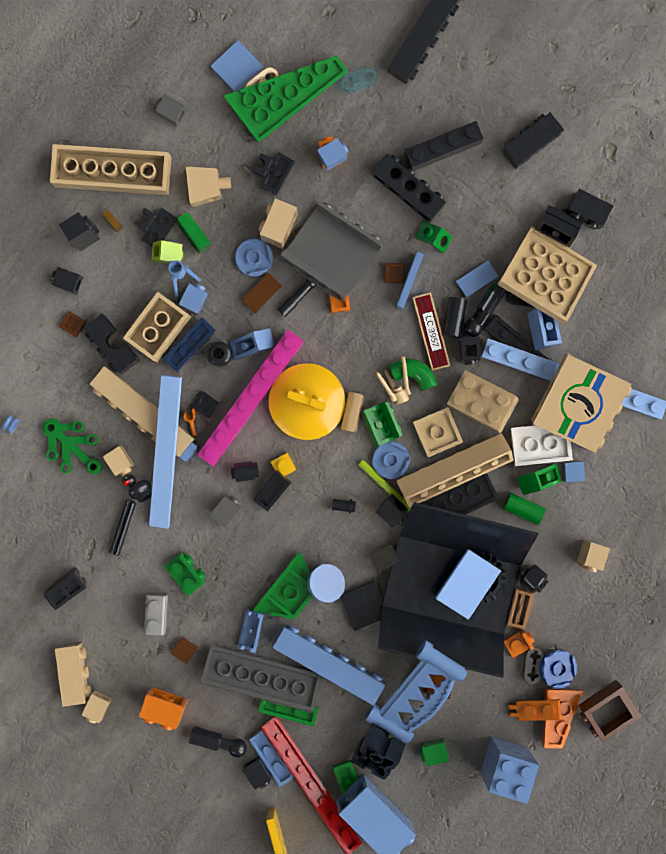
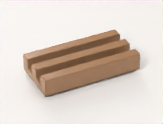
[506,588,534,630]

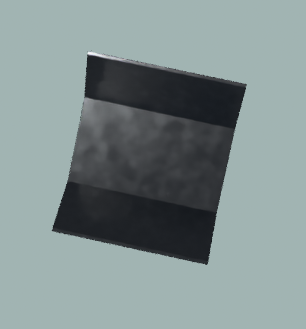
[378,502,539,678]

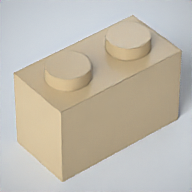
[577,540,610,572]

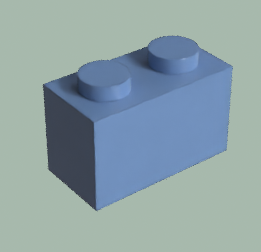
[527,308,562,350]

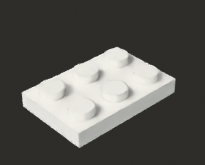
[510,425,573,466]

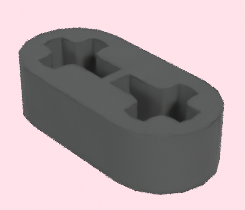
[523,646,544,684]

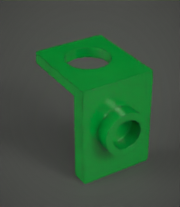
[414,221,453,254]

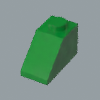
[517,464,562,495]

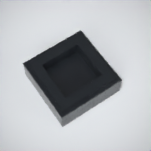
[193,392,219,418]

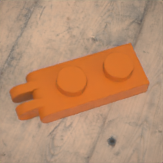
[508,699,561,721]

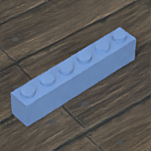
[273,625,385,706]

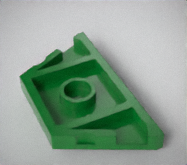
[253,551,313,620]

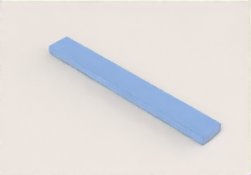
[149,375,182,529]

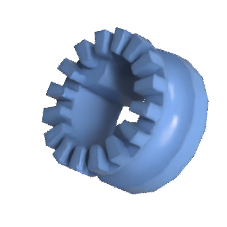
[2,415,19,434]

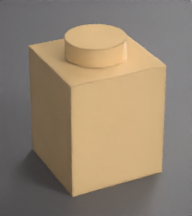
[103,446,134,477]
[82,690,112,724]

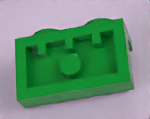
[164,552,206,596]

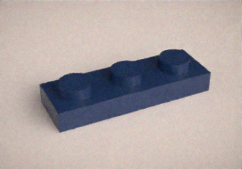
[163,317,216,373]

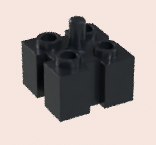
[351,726,406,780]

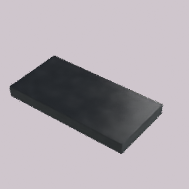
[421,473,499,515]

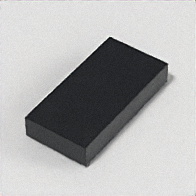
[253,470,292,512]

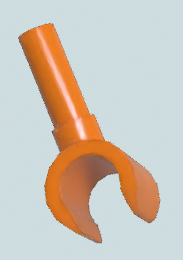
[184,408,197,436]

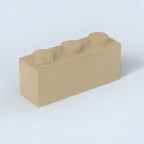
[55,643,91,707]

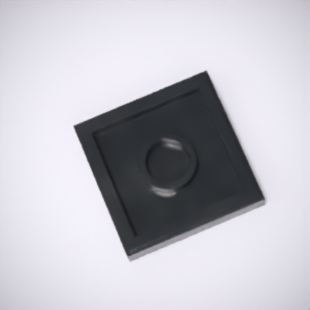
[340,580,383,631]

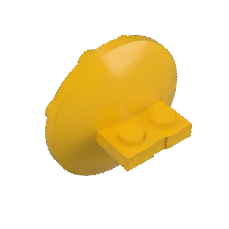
[269,363,345,440]

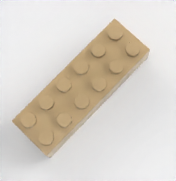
[50,144,171,196]

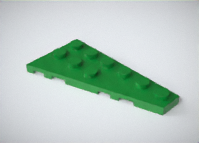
[223,56,348,143]

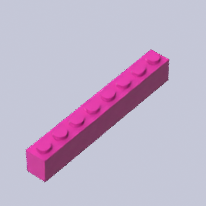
[197,330,304,466]

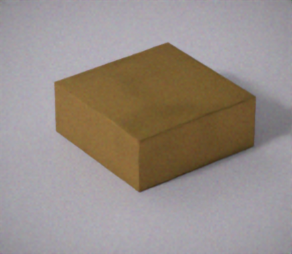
[102,209,123,232]

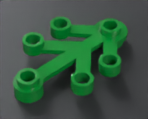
[42,418,103,474]

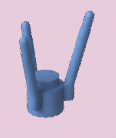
[168,260,201,303]

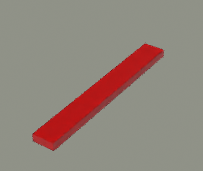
[259,716,362,854]

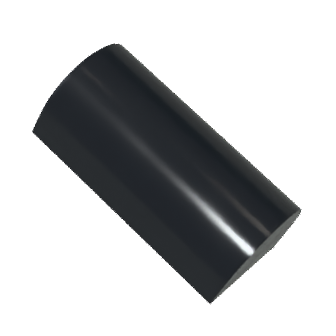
[442,297,468,338]

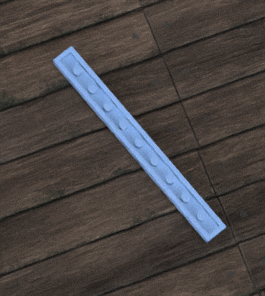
[481,339,666,420]

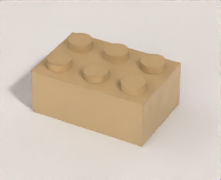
[123,292,191,363]
[447,370,519,434]

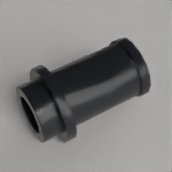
[332,498,356,514]

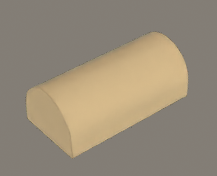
[341,392,364,433]

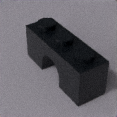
[84,314,140,374]

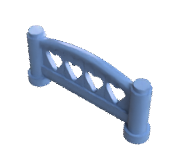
[364,640,467,743]

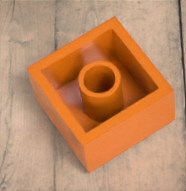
[139,687,188,730]

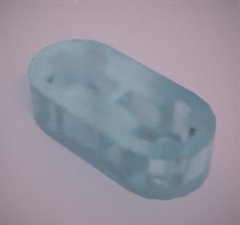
[342,68,377,93]

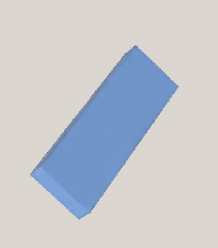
[396,252,424,310]
[248,730,294,787]

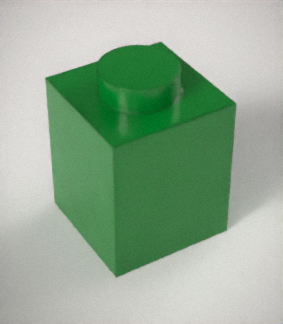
[419,738,449,767]

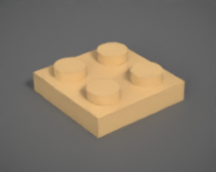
[412,407,463,457]

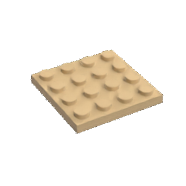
[498,226,597,325]

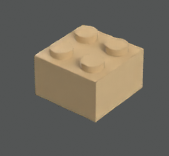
[259,198,298,249]

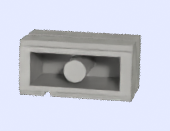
[144,593,168,635]

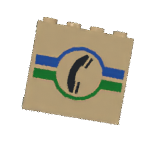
[531,352,632,453]

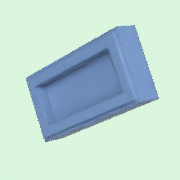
[456,261,498,297]

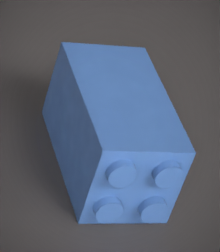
[480,736,539,804]
[336,774,416,854]

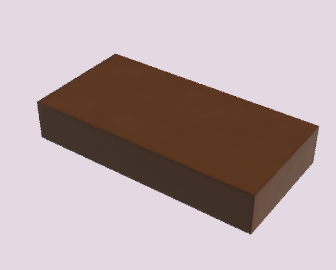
[242,272,282,314]

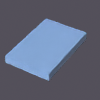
[435,549,501,620]

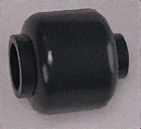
[207,341,232,367]
[519,565,549,593]

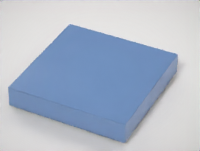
[211,40,264,92]

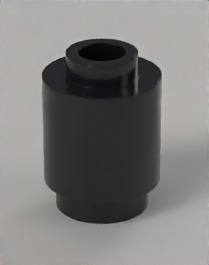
[231,461,259,482]

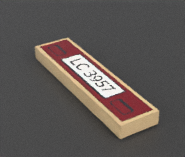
[412,292,450,371]

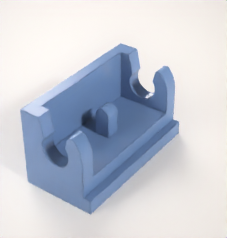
[238,608,264,653]

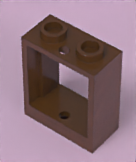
[578,680,642,742]

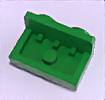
[361,401,402,447]

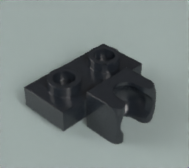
[252,152,295,196]
[134,208,177,248]

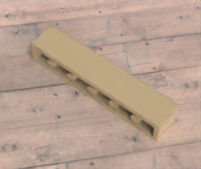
[90,366,196,457]
[397,433,514,508]

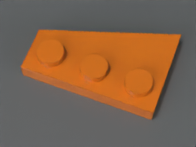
[542,689,584,748]

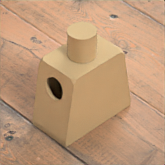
[186,167,231,207]

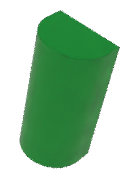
[177,212,212,253]
[502,492,546,525]

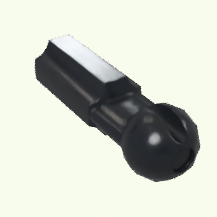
[464,283,506,337]
[189,726,247,758]

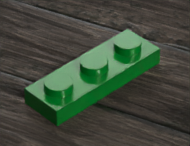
[258,700,319,727]

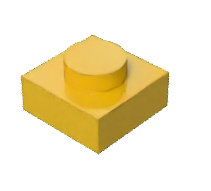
[271,453,297,476]

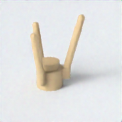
[376,356,411,405]

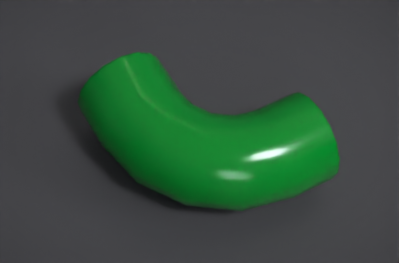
[388,358,438,392]

